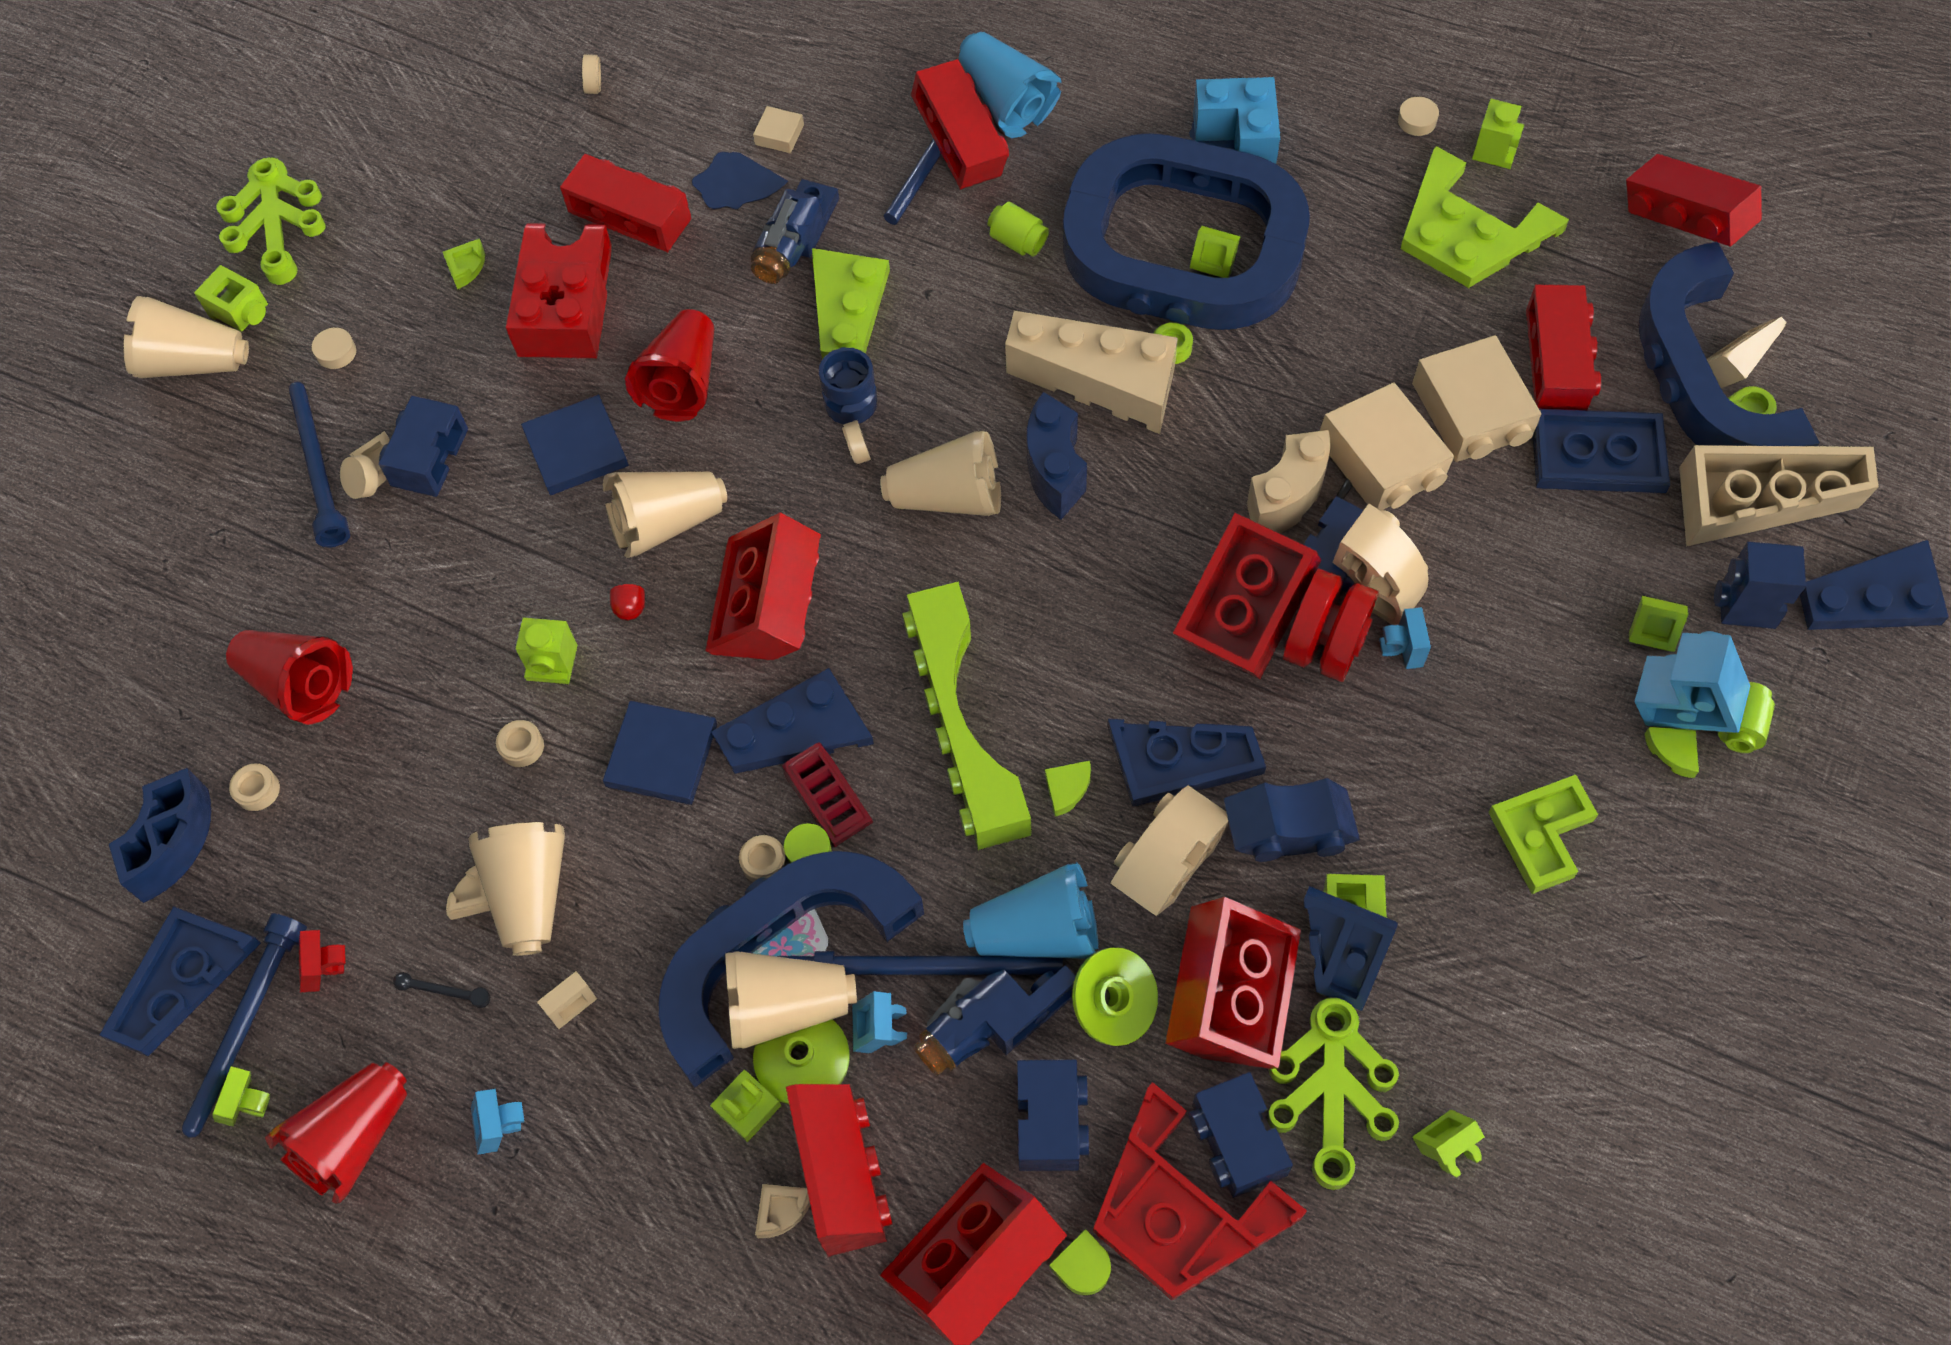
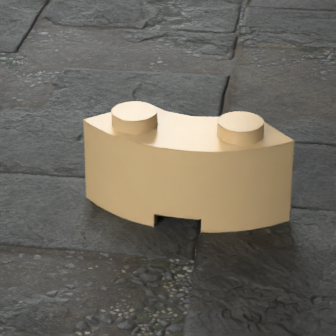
[1247,430,1330,534]
[1332,504,1429,625]
[1110,785,1229,916]

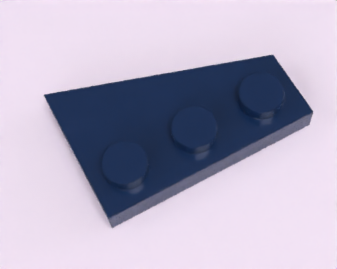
[711,668,874,774]

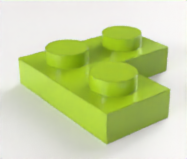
[1488,774,1598,894]

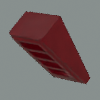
[782,742,873,847]

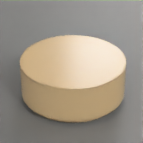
[582,54,601,94]
[1398,97,1439,136]
[312,328,356,369]
[842,420,871,464]
[340,455,379,499]
[496,720,544,767]
[229,764,280,811]
[739,835,787,882]

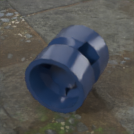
[819,347,877,425]

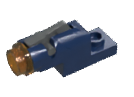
[751,179,839,284]
[913,965,1076,1076]

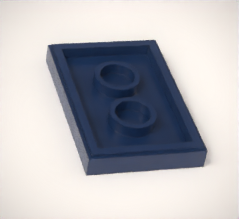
[1533,409,1670,493]

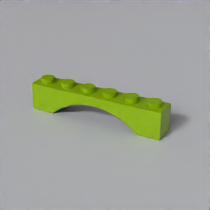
[902,582,1031,850]

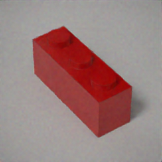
[911,59,1009,189]
[560,154,692,253]
[1626,154,1762,247]
[1526,285,1601,411]

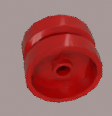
[1283,568,1379,682]

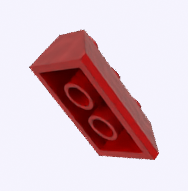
[705,512,821,660]
[1165,897,1301,1069]
[786,1084,893,1257]
[880,1163,1067,1345]

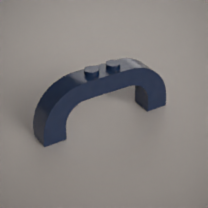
[1070,134,1310,246]
[1063,190,1305,330]
[1638,242,1820,446]
[659,851,924,1088]

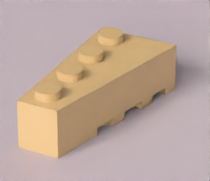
[1005,311,1178,434]
[1679,445,1879,547]

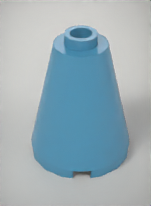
[959,32,1062,138]
[963,862,1099,959]

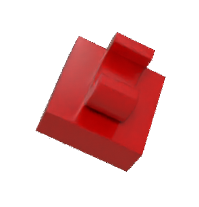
[299,930,346,992]

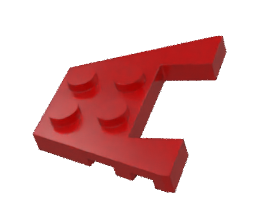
[1093,1082,1307,1300]

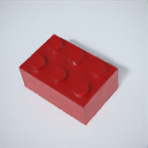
[1173,513,1322,679]

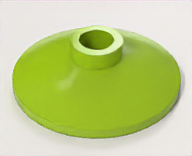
[1072,948,1158,1046]
[753,1019,850,1104]

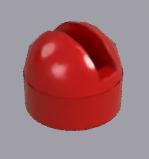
[610,584,645,621]

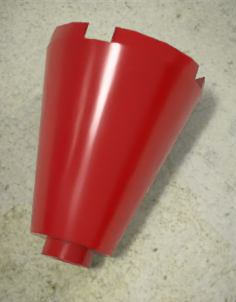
[625,309,715,422]
[226,630,353,725]
[265,1062,407,1204]

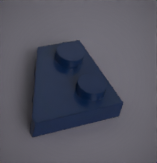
[1304,886,1398,1011]

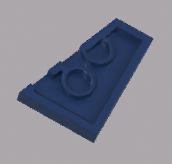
[1800,540,1949,630]
[1107,719,1266,807]
[99,906,261,1056]

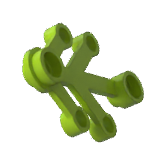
[216,158,326,285]
[1267,998,1399,1190]

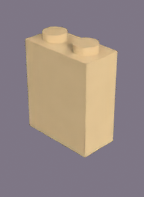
[1412,335,1541,462]
[1320,382,1454,510]

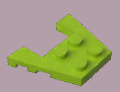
[1401,146,1569,288]

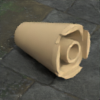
[124,296,249,378]
[880,431,1001,516]
[603,471,727,558]
[469,822,565,956]
[725,951,857,1049]

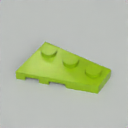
[812,248,890,360]

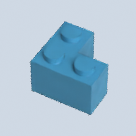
[1193,77,1280,164]
[1634,631,1750,733]

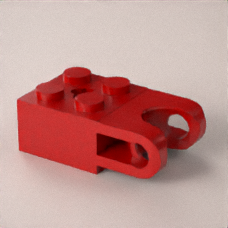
[506,223,612,359]

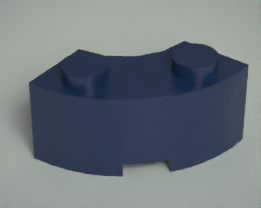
[1027,392,1087,520]
[109,768,211,903]
[1224,778,1360,862]

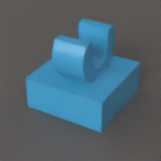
[1379,607,1431,669]
[852,991,907,1053]
[471,1089,524,1155]

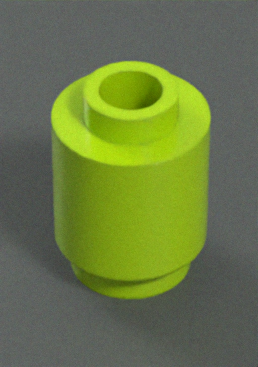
[987,201,1049,257]
[1718,682,1775,753]

